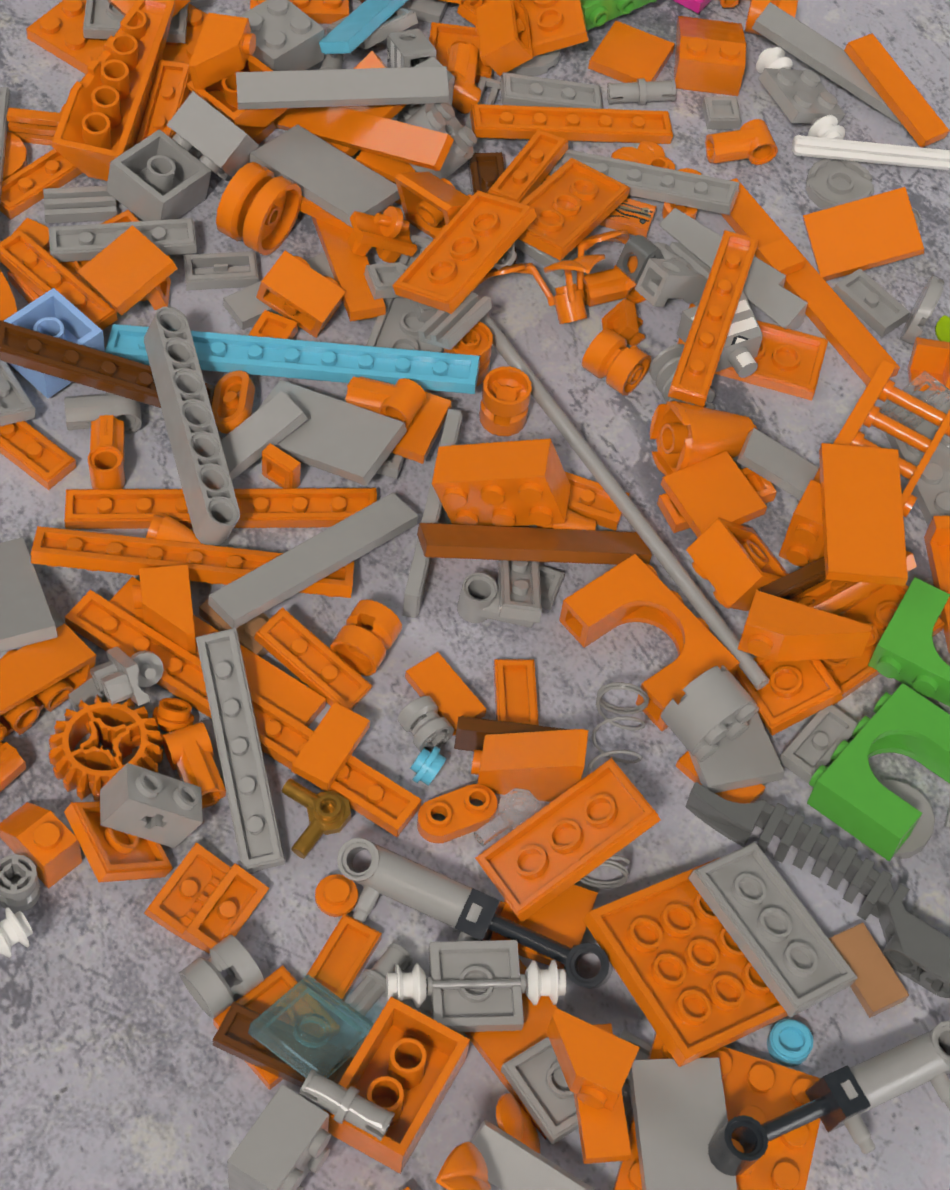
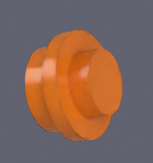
[152,698,194,732]
[315,874,358,917]

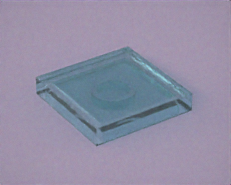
[248,974,374,1078]

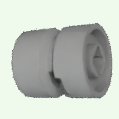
[179,934,264,1019]

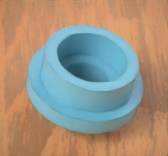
[410,746,447,786]

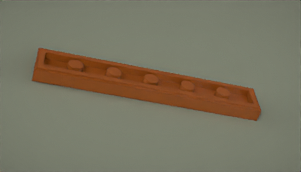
[417,523,652,565]

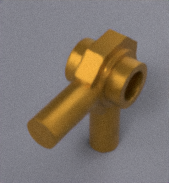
[282,778,351,859]

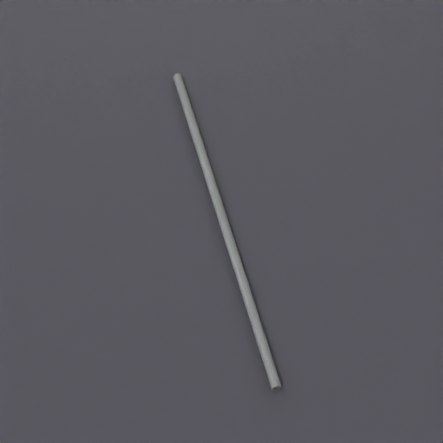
[467,293,770,690]

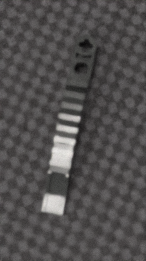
[685,782,950,998]

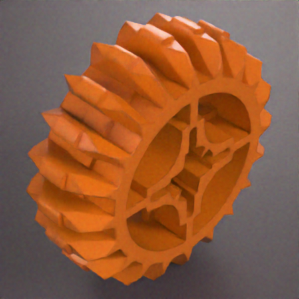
[49,694,163,801]

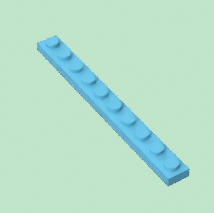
[105,324,480,394]

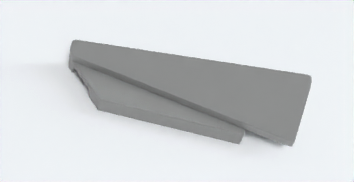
[660,208,808,329]

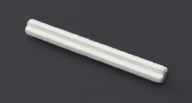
[792,135,950,170]

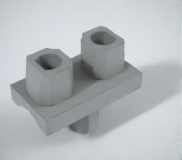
[90,647,164,706]

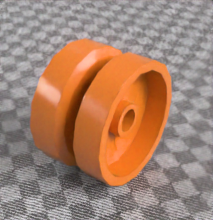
[216,162,302,256]

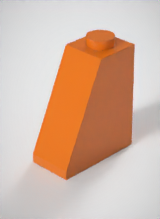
[471,729,589,802]

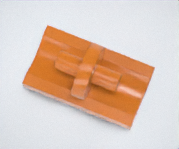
[348,206,418,263]

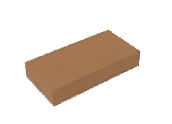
[828,923,909,1018]

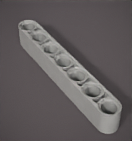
[144,306,240,546]

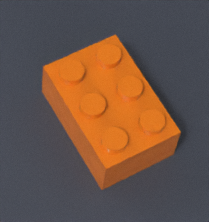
[432,438,571,527]
[322,997,470,1174]

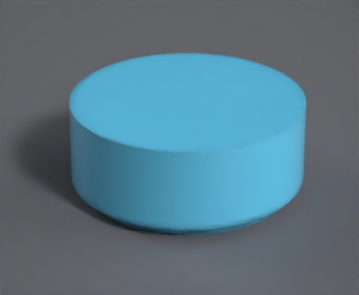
[767,1019,813,1066]

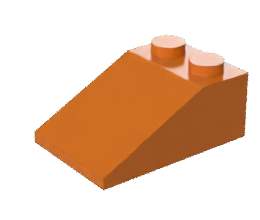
[674,16,746,96]

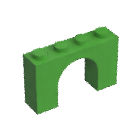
[868,577,950,707]
[807,683,950,861]

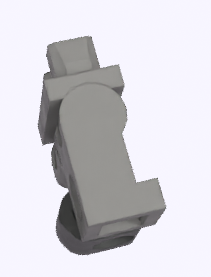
[616,235,711,307]

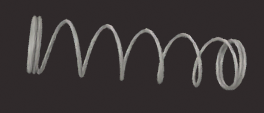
[579,682,649,888]

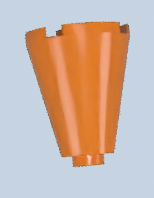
[650,401,757,476]

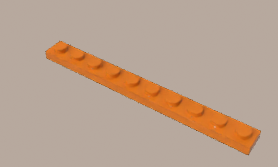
[65,590,422,837]

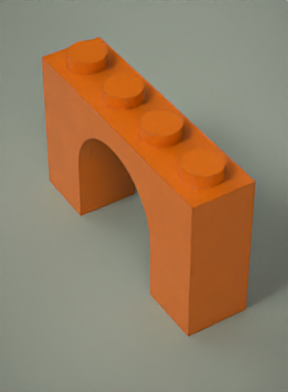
[559,554,740,732]

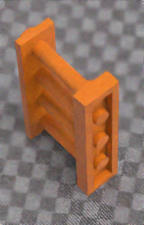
[813,359,950,517]

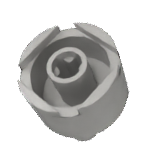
[404,103,477,179]
[661,665,760,762]

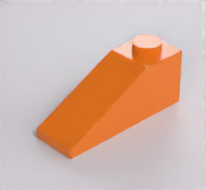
[737,590,873,662]

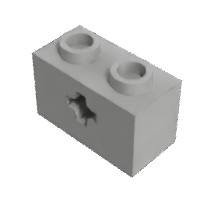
[100,763,203,848]

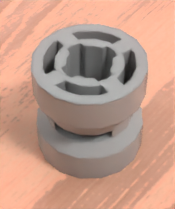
[398,696,454,752]
[0,854,41,912]

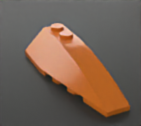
[52,0,175,181]

